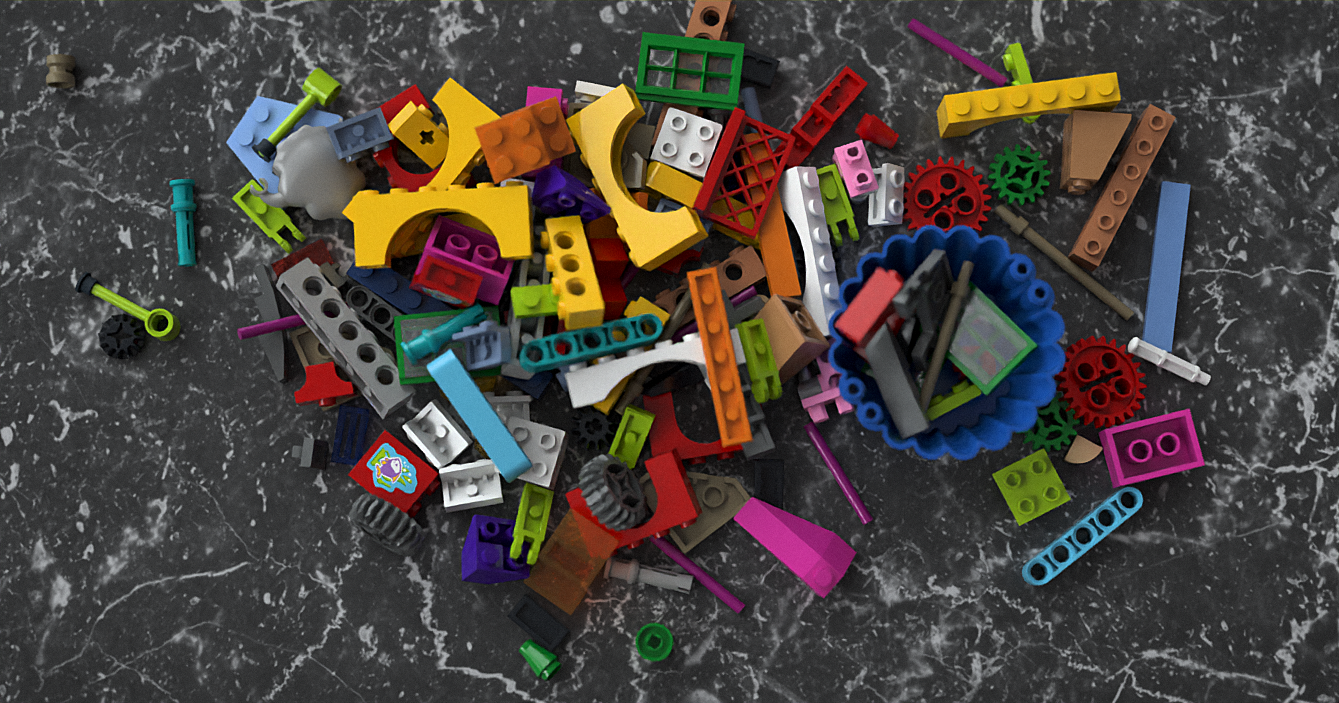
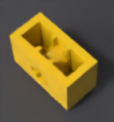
[388,101,449,170]

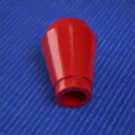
[855,113,899,149]

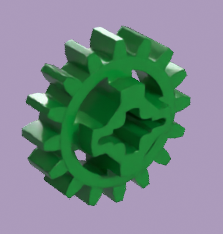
[987,144,1051,207]
[1016,392,1079,453]

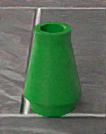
[519,639,562,682]

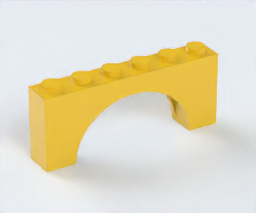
[936,72,1121,139]
[342,78,501,259]
[566,84,708,271]
[353,181,535,269]

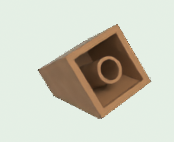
[1060,110,1132,195]
[753,294,830,385]

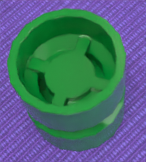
[635,623,673,661]

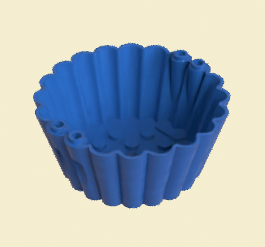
[829,225,1065,460]

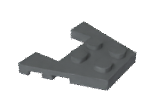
[893,249,954,372]

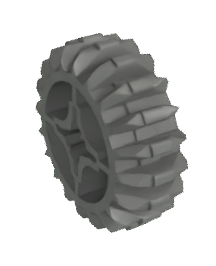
[578,454,648,532]
[349,493,425,557]

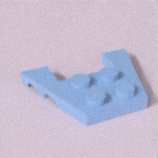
[226,96,344,211]

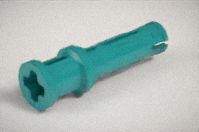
[169,179,197,267]
[400,303,487,366]

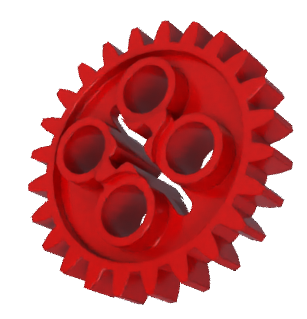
[902,156,991,233]
[1053,336,1147,429]

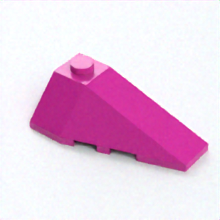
[733,497,857,598]

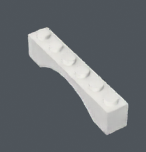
[777,166,842,340]
[564,328,746,409]

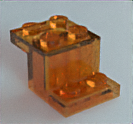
[523,508,619,615]

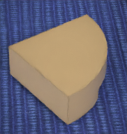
[1063,435,1103,464]

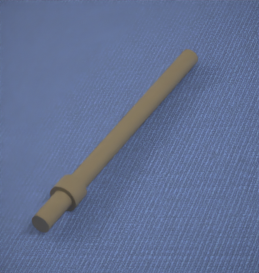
[994,204,1134,321]
[919,260,975,413]
[614,262,712,416]

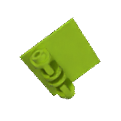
[992,448,1071,526]

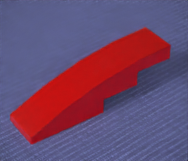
[773,66,868,170]

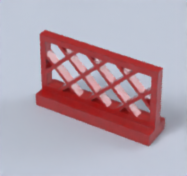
[692,107,796,240]

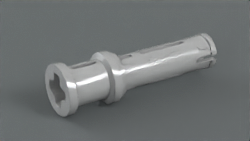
[603,555,693,594]

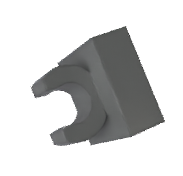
[319,262,350,292]
[292,438,328,470]

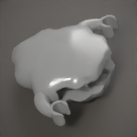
[250,111,366,220]

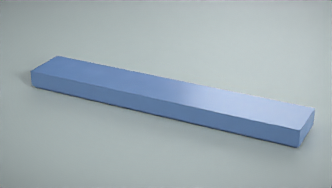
[1142,181,1191,353]

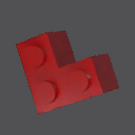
[587,238,629,320]

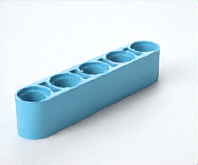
[426,349,533,483]
[1022,487,1143,586]

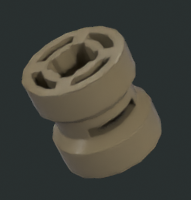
[46,54,76,89]

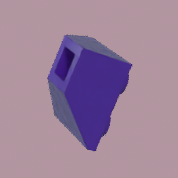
[532,165,611,225]
[461,514,530,584]

